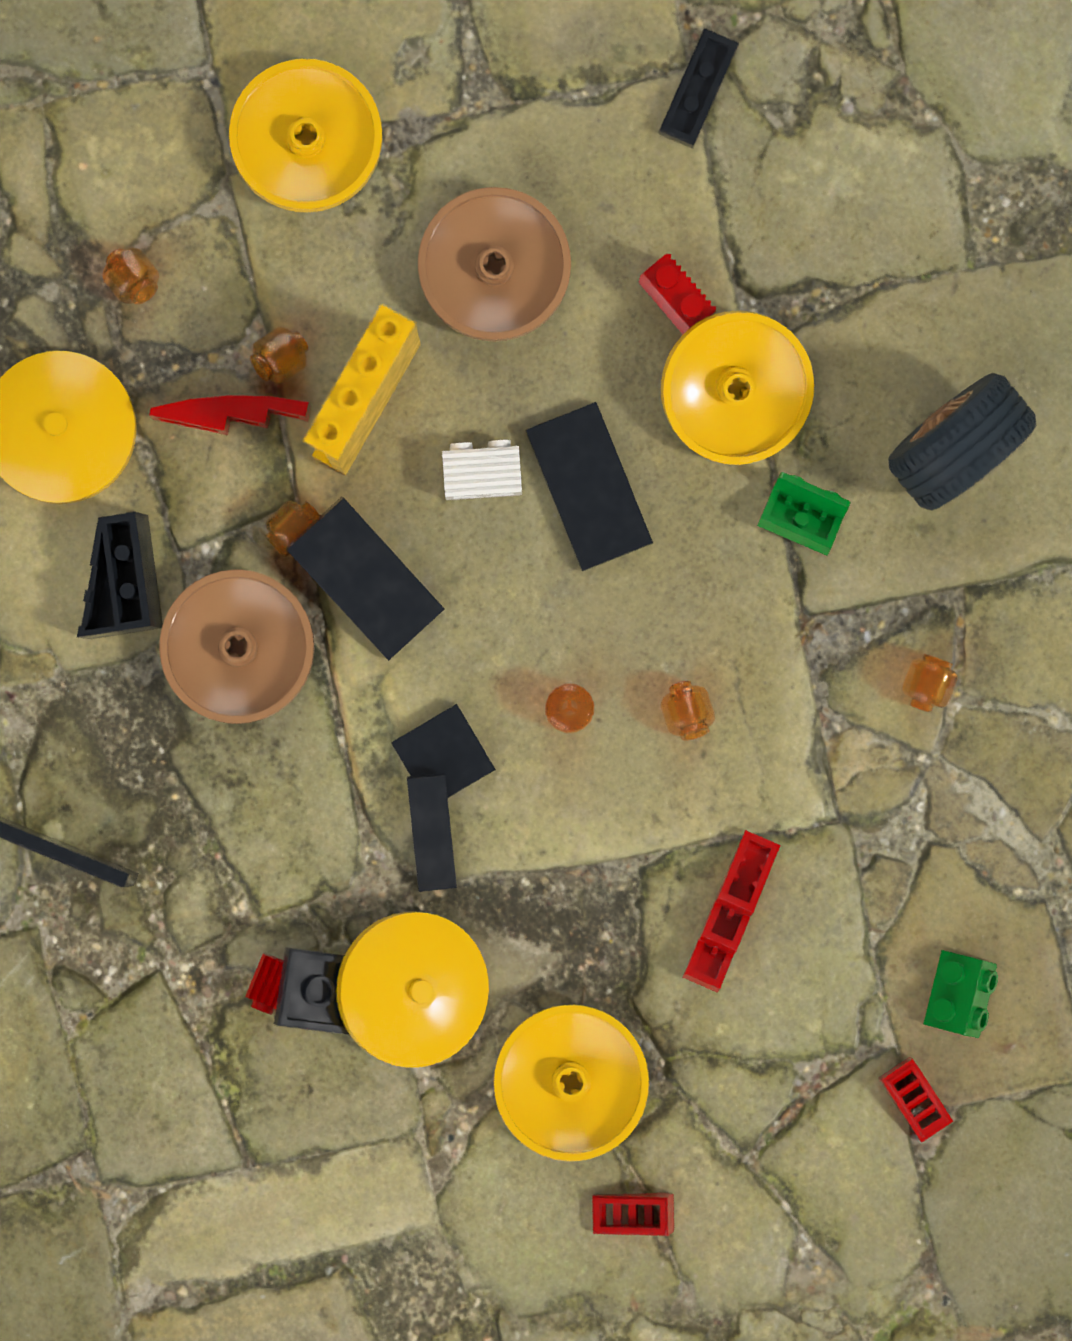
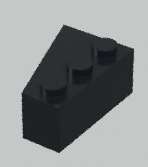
[77,512,163,640]

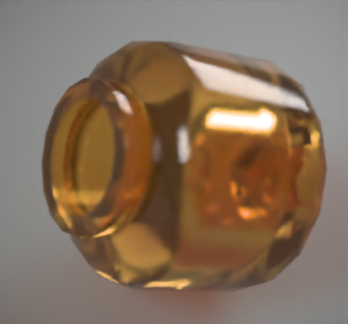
[102,248,159,305]
[250,327,309,384]
[265,500,321,557]
[902,653,958,713]
[660,681,716,741]
[545,684,594,734]

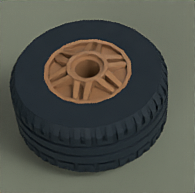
[888,373,1037,511]

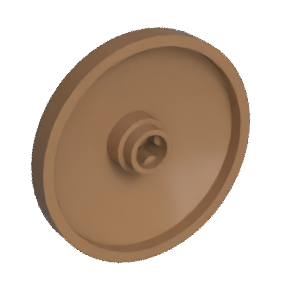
[418,187,571,342]
[159,570,315,724]

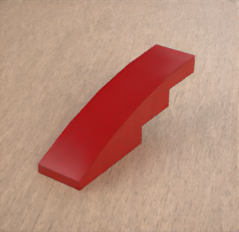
[149,395,311,436]
[682,830,781,993]

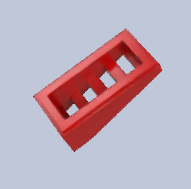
[878,1057,954,1143]
[592,1193,674,1236]

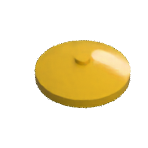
[229,59,382,212]
[661,310,814,465]
[0,351,137,504]
[337,911,489,1068]
[494,1004,649,1161]

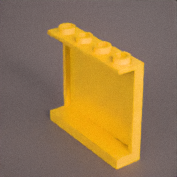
[303,304,421,476]

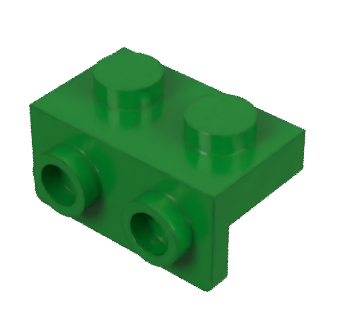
[757,472,851,556]
[923,950,998,1038]

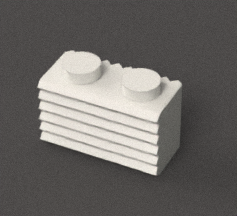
[442,440,522,500]

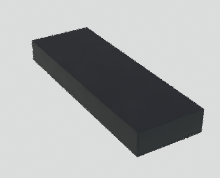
[658,28,739,148]
[407,773,457,892]

